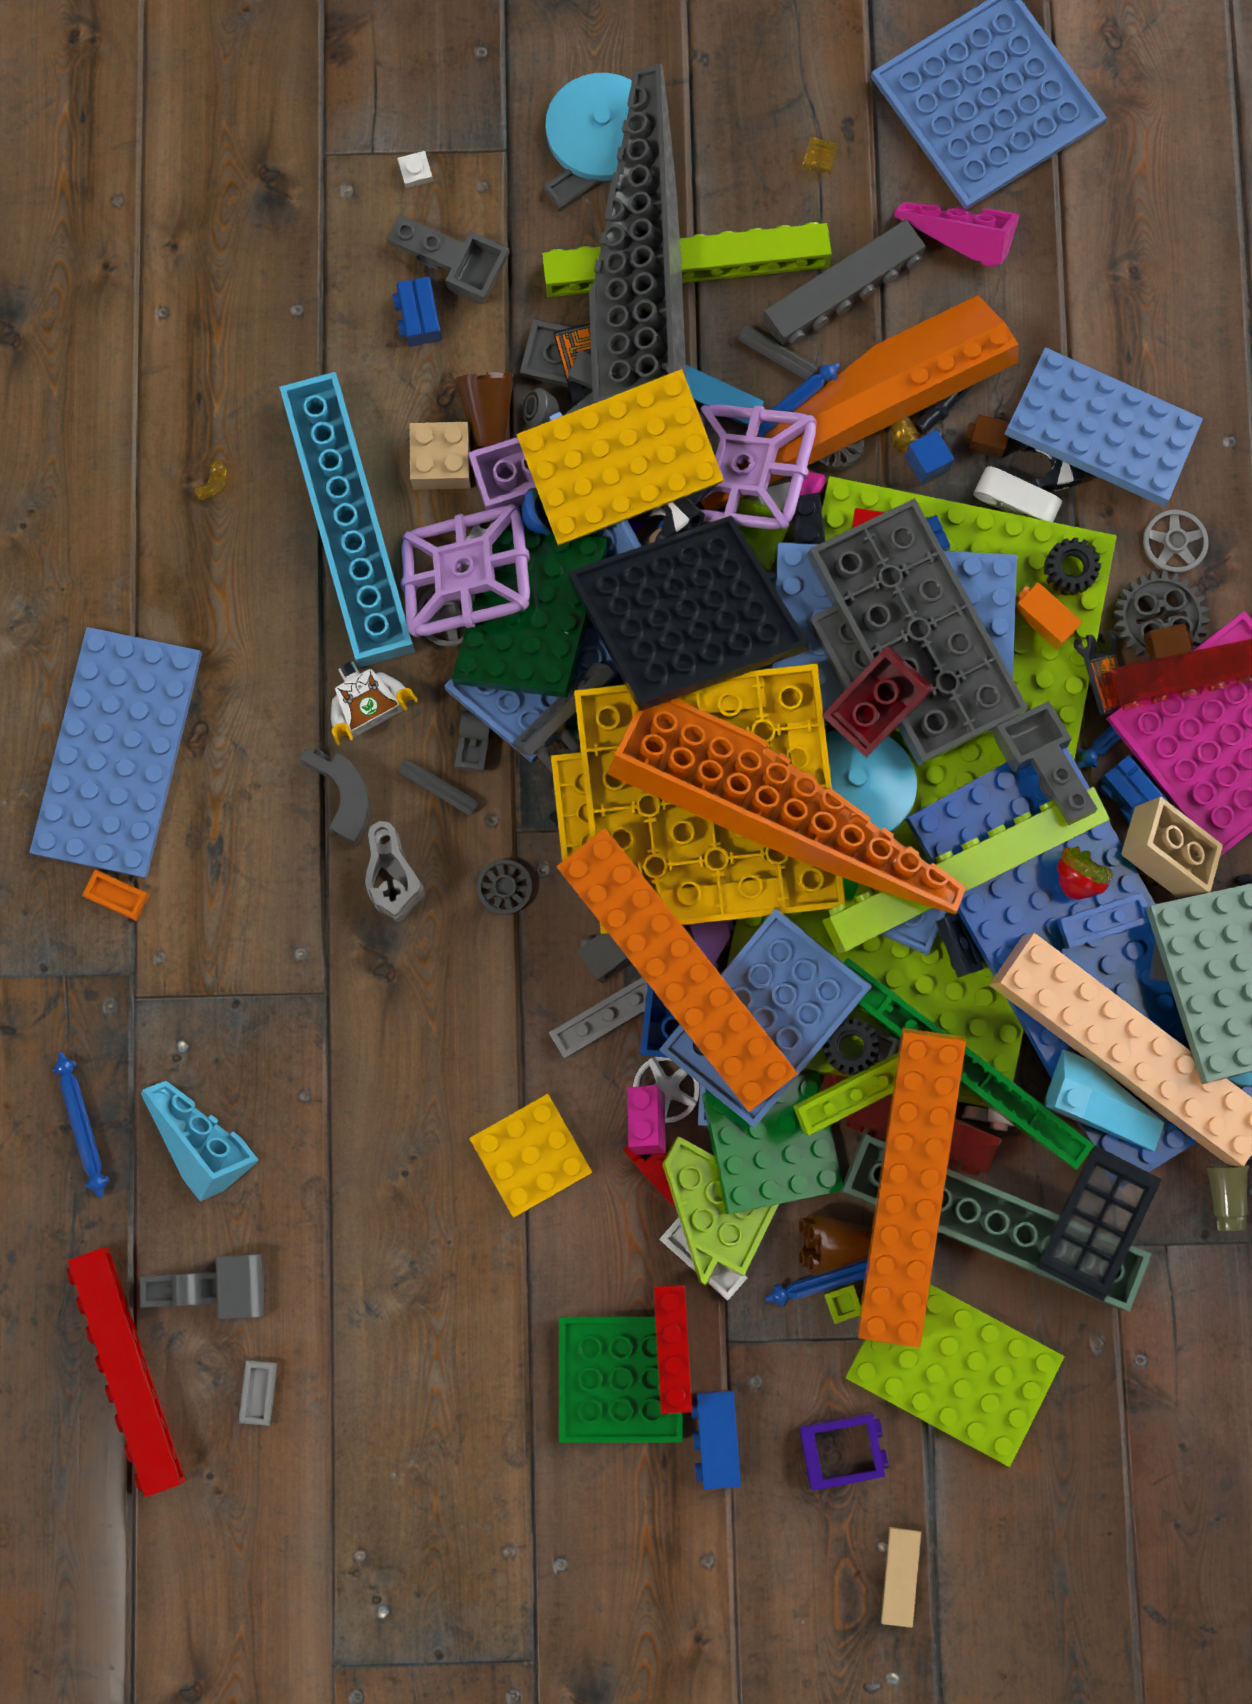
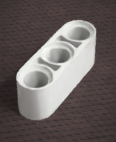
[974,466,1062,522]

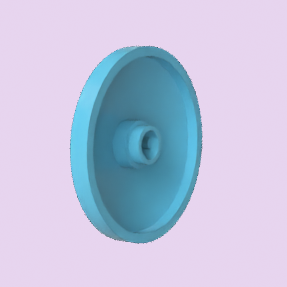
[546,73,632,181]
[826,730,917,833]

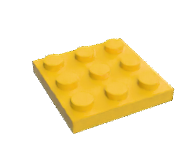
[469,1094,593,1218]

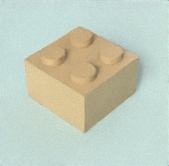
[409,422,471,490]

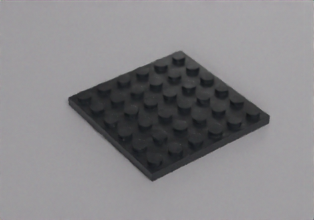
[568,515,808,711]

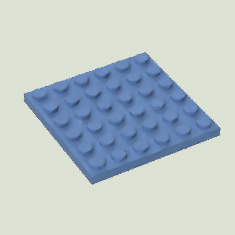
[871,0,1107,210]

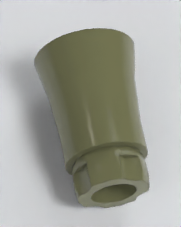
[1206,1165,1249,1231]

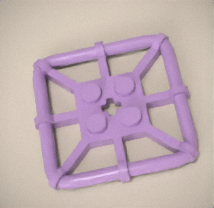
[699,404,817,530]
[401,504,530,637]

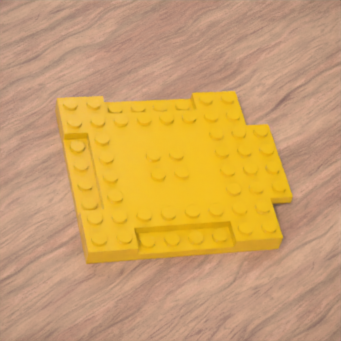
[551,664,845,934]

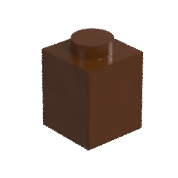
[965,414,1010,459]
[1144,623,1193,664]

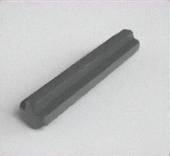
[738,326,816,380]
[398,759,478,815]

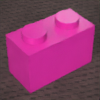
[627,1085,666,1155]

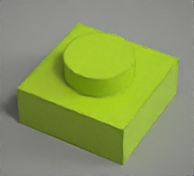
[823,1284,861,1324]

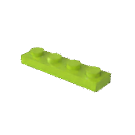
[793,1053,898,1136]

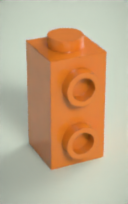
[1015,582,1082,650]

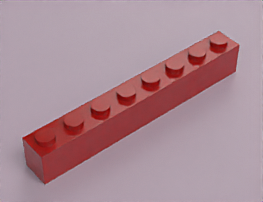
[66,1247,186,1498]

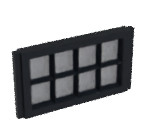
[1036,1145,1161,1302]

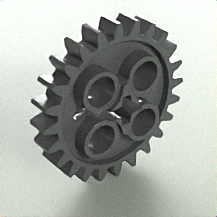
[1112,571,1210,666]

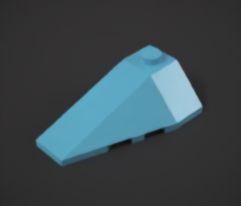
[1043,1050,1164,1152]
[141,1081,259,1201]

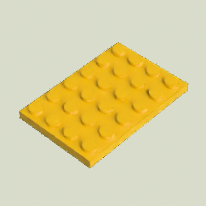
[516,369,724,546]

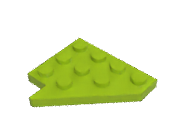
[662,1136,779,1285]

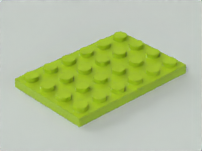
[844,1284,1065,1467]

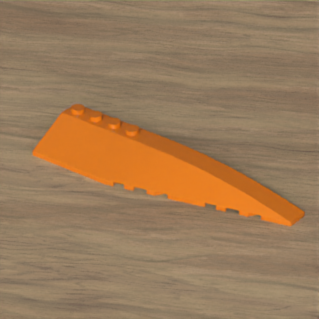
[700,295,1019,511]
[607,699,966,914]

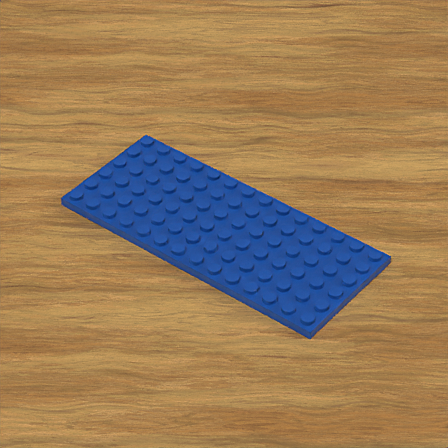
[905,748,1252,1191]

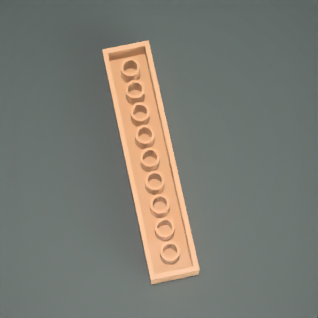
[989,933,1252,1166]

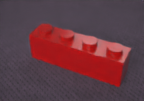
[653,1284,692,1414]

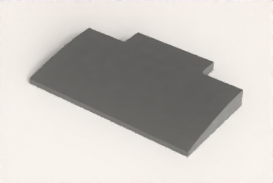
[806,498,1028,767]

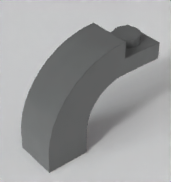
[300,749,371,846]

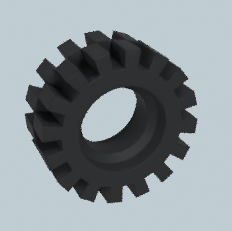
[1044,537,1101,595]
[823,1018,880,1076]

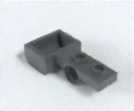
[387,215,509,304]
[452,652,491,773]
[994,701,1098,825]
[140,1254,265,1319]

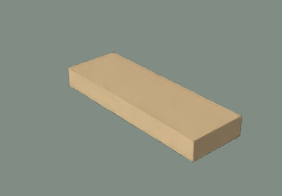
[881,1527,921,1628]

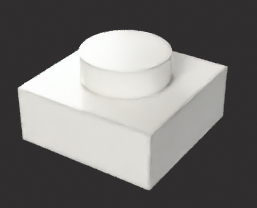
[398,151,433,188]

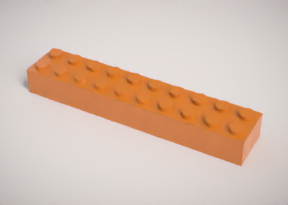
[556,828,798,1112]
[857,1028,966,1348]

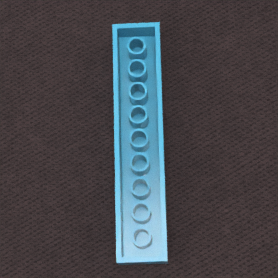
[279,372,415,668]

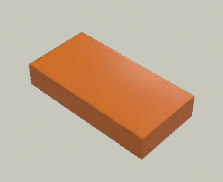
[82,870,150,921]

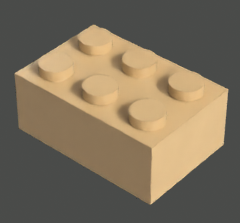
[1121,797,1223,899]

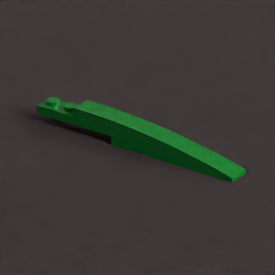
[843,957,1095,1170]

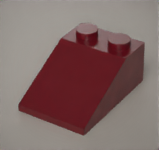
[822,647,934,758]

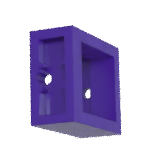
[798,1412,889,1491]

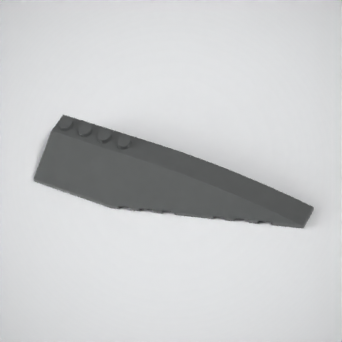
[589,64,687,404]

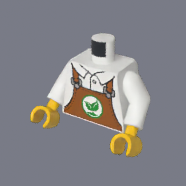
[330,662,418,745]

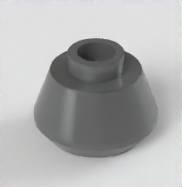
[523,388,559,427]

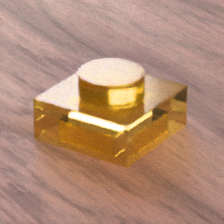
[803,137,838,174]

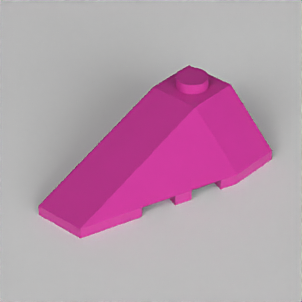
[894,202,1020,266]

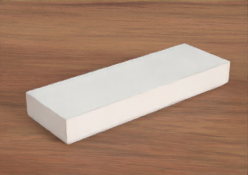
[659,1217,748,1301]

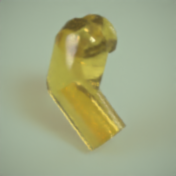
[194,461,229,501]

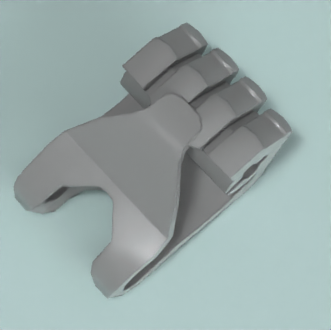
[365,821,425,923]

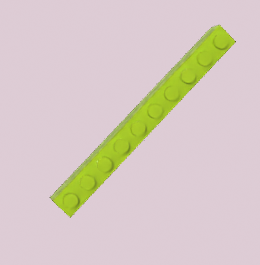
[542,222,832,297]
[822,787,1110,953]

